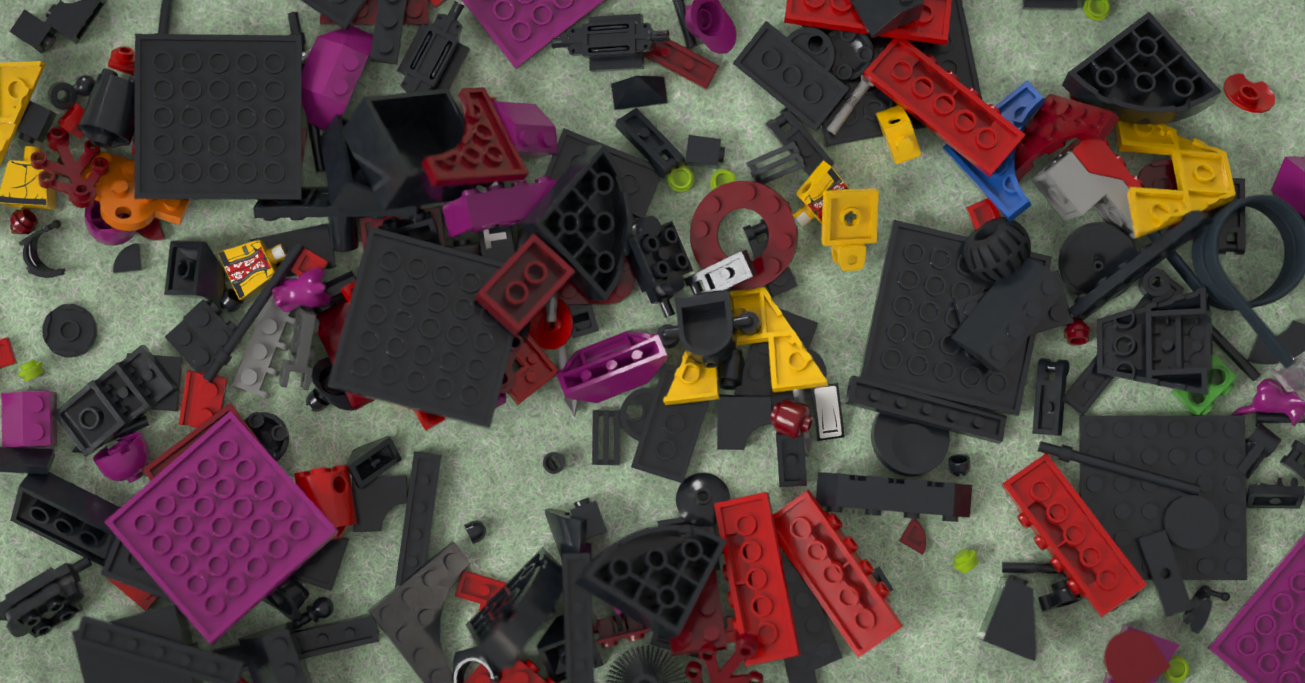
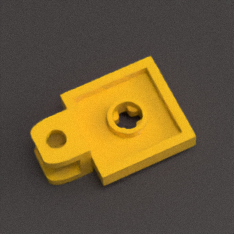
[821,188,879,271]

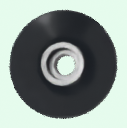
[676,473,730,526]

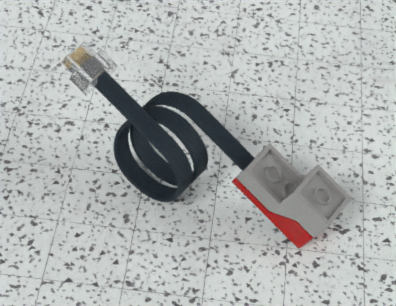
[1030,138,1305,402]

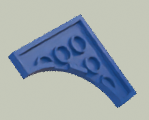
[943,80,1046,222]

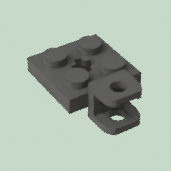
[279,305,319,391]

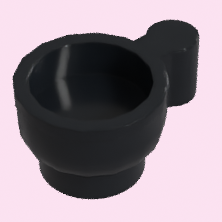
[1038,579,1083,612]

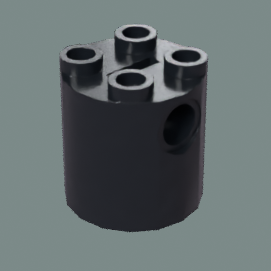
[79,68,135,149]

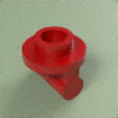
[108,46,135,76]

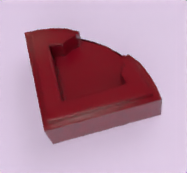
[137,218,166,241]
[899,519,926,555]

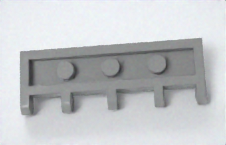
[232,294,295,399]

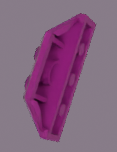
[302,25,373,131]
[557,331,668,403]

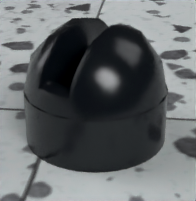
[219,288,244,313]
[306,389,330,412]
[543,451,566,474]
[948,454,970,477]
[464,521,486,544]

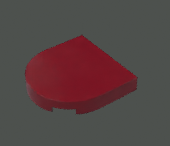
[1104,630,1171,683]

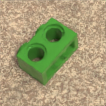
[1171,353,1237,416]

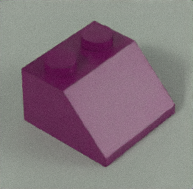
[492,101,558,158]
[1,391,57,448]

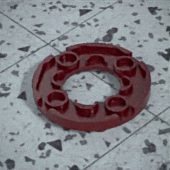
[690,181,798,290]

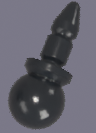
[291,597,334,630]

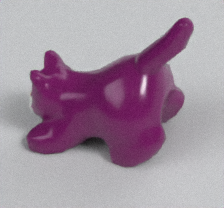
[272,268,331,312]
[1232,378,1305,427]

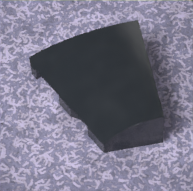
[545,508,592,561]

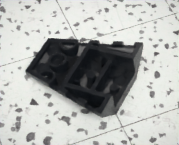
[1097,287,1213,396]

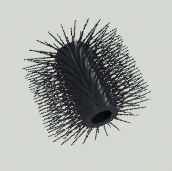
[604,645,688,683]

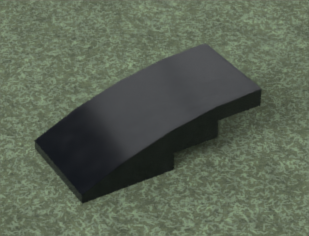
[53,345,178,457]

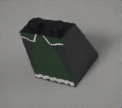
[977,574,1037,661]

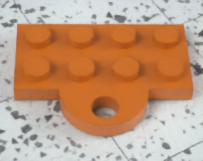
[81,151,192,231]

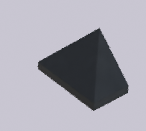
[611,75,668,111]
[346,436,402,489]

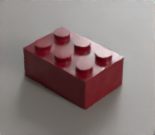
[475,234,575,336]

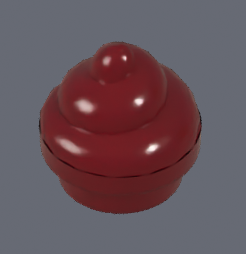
[10,208,38,235]
[1063,317,1091,346]

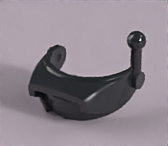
[19,220,66,278]
[1182,585,1230,634]
[453,647,502,683]

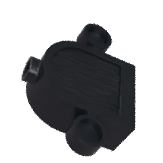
[657,290,761,368]

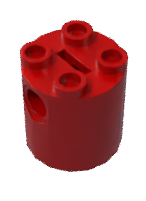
[294,465,358,540]

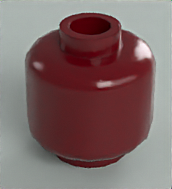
[770,399,813,439]

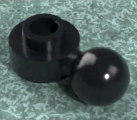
[48,75,96,110]

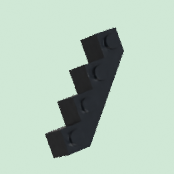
[816,472,972,522]

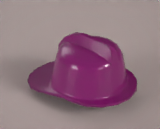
[685,0,737,54]

